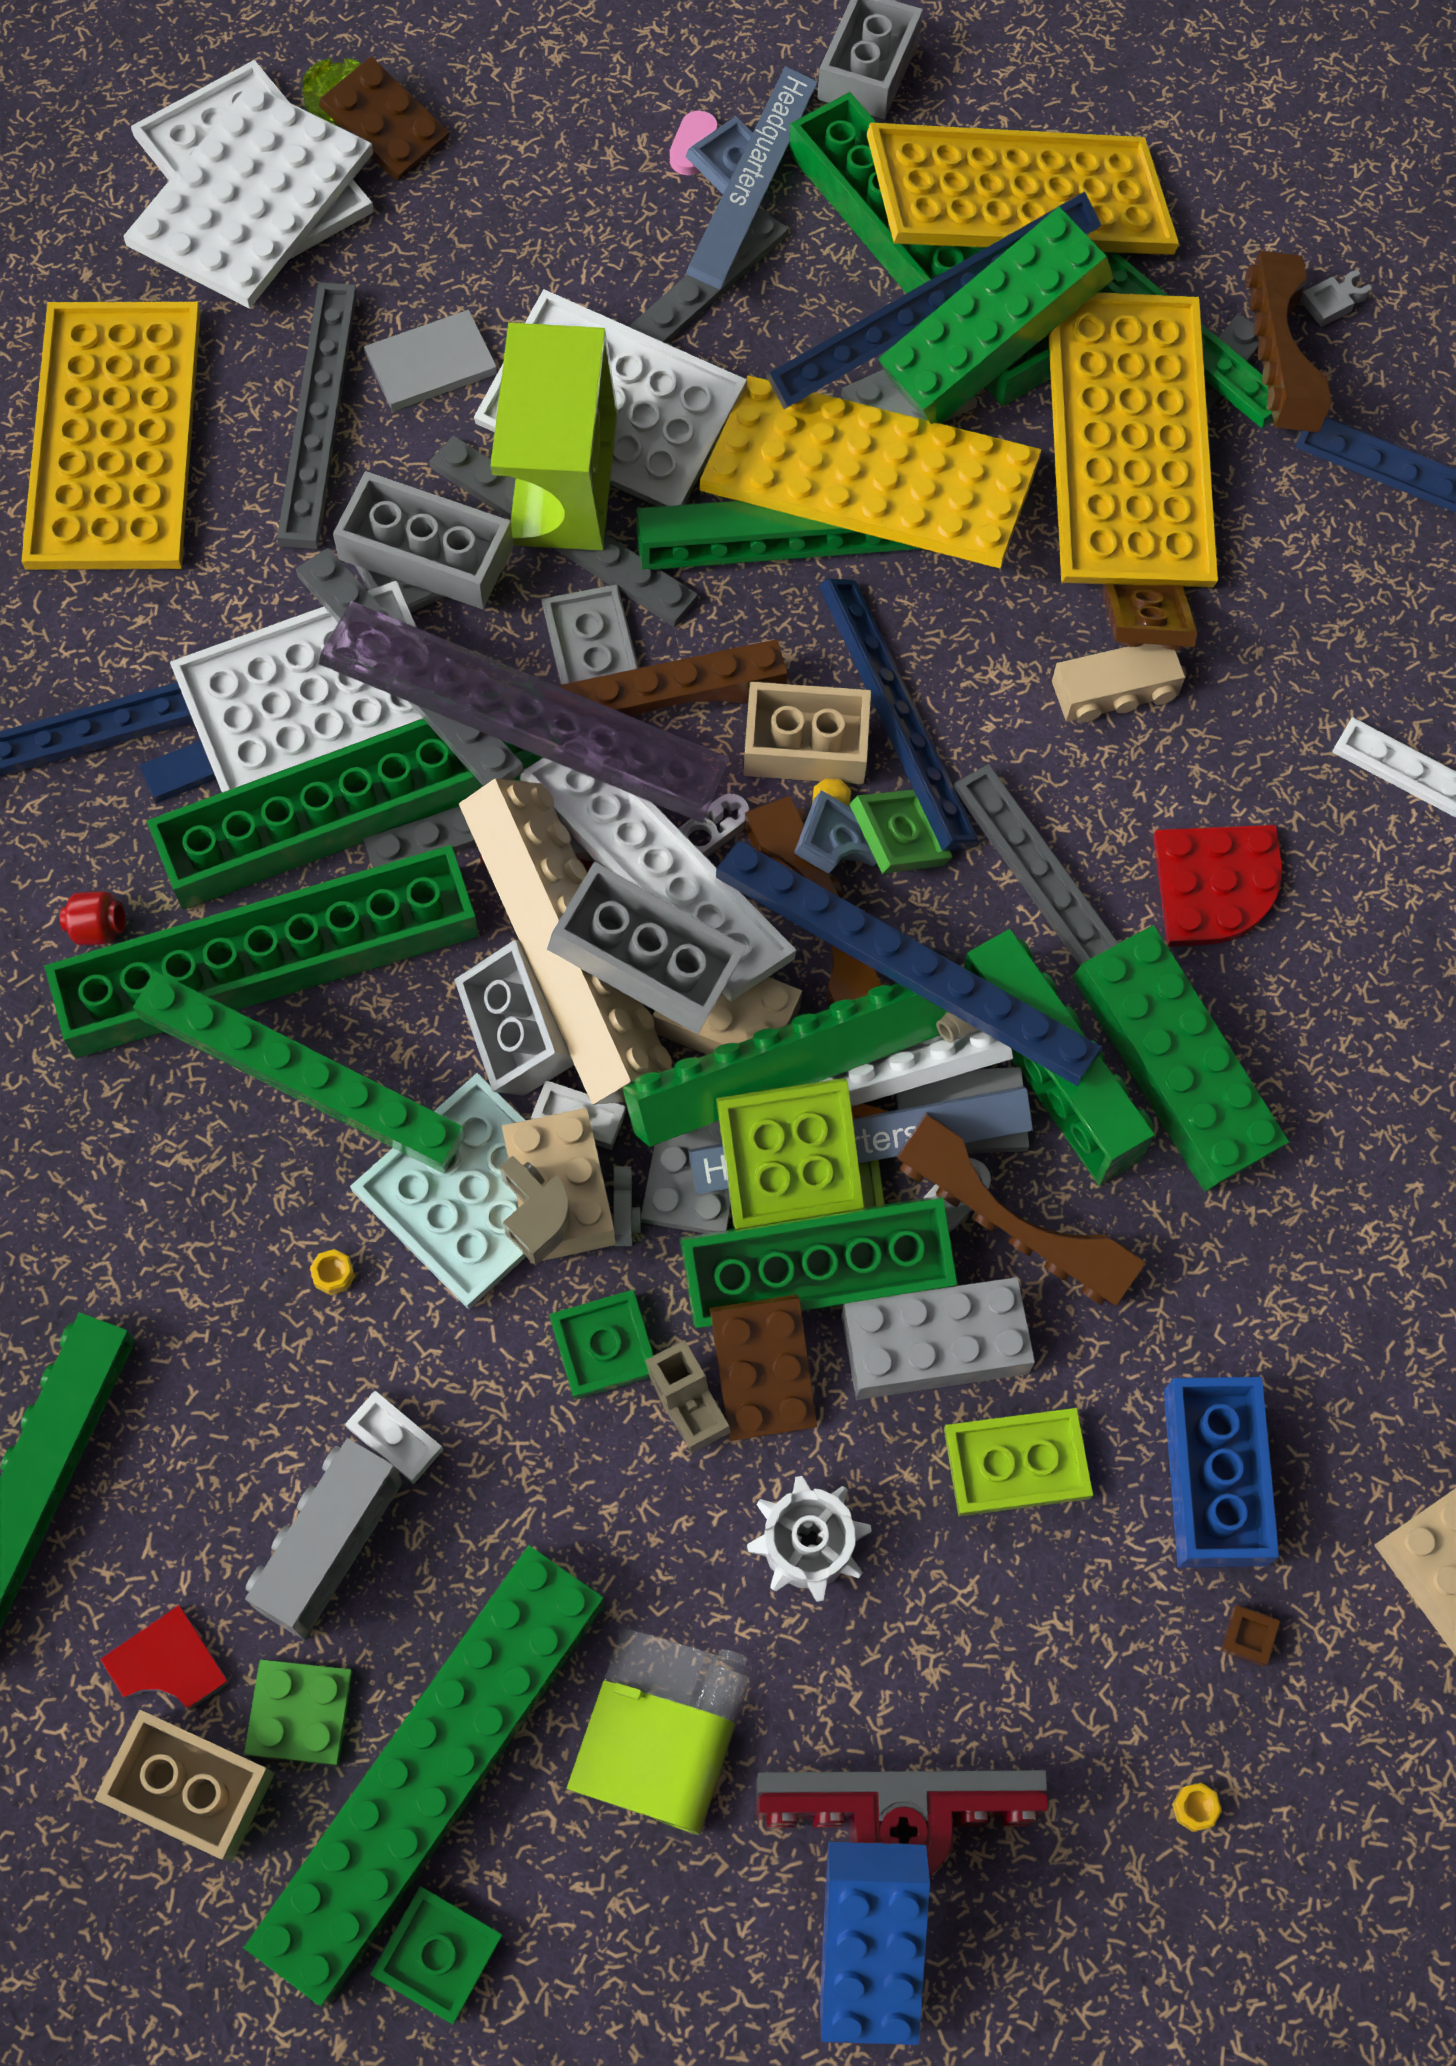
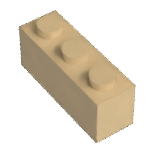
[1052,644,1185,722]

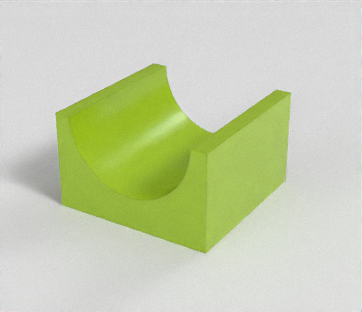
[490,322,618,551]

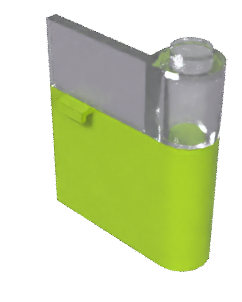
[566,1627,753,1835]

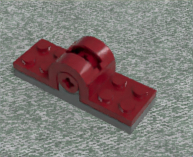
[756,1770,1048,1876]

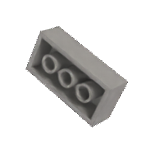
[333,471,513,609]
[547,861,747,1034]
[841,1277,1035,1400]
[245,1438,403,1640]

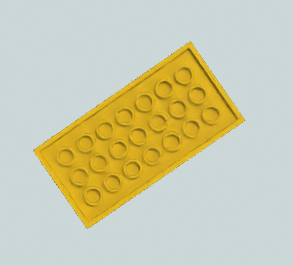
[867,123,1179,255]
[1049,293,1218,587]
[22,302,201,570]
[700,375,1041,569]

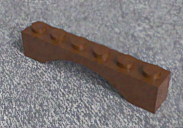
[1245,250,1332,433]
[543,639,788,743]
[744,796,888,1009]
[897,1113,1146,1306]

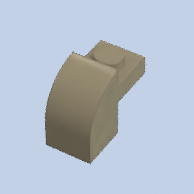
[500,1156,570,1266]
[645,1340,731,1453]

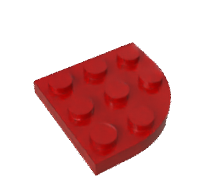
[1153,825,1282,947]

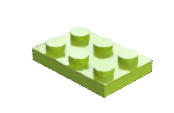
[944,1408,1093,1517]

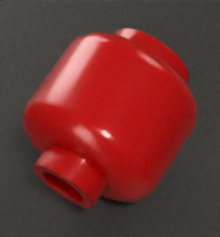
[59,891,126,945]

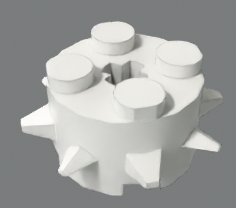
[747,1476,872,1602]

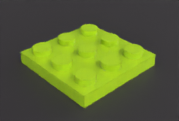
[716,1078,864,1229]

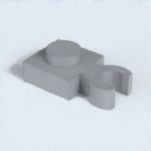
[1300,271,1372,327]
[614,1166,641,1246]

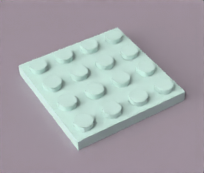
[350,1073,526,1310]

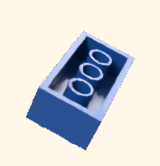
[1164,1377,1279,1568]
[820,1842,930,2045]

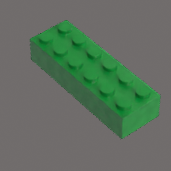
[878,207,1114,424]
[1072,925,1289,1192]
[963,929,1155,1186]
[680,1196,957,1328]

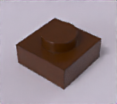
[1220,1605,1280,1667]

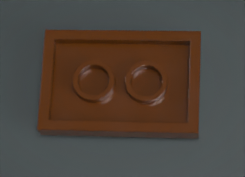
[319,56,449,181]
[1102,583,1198,650]
[710,1294,817,1441]

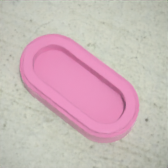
[670,111,717,175]

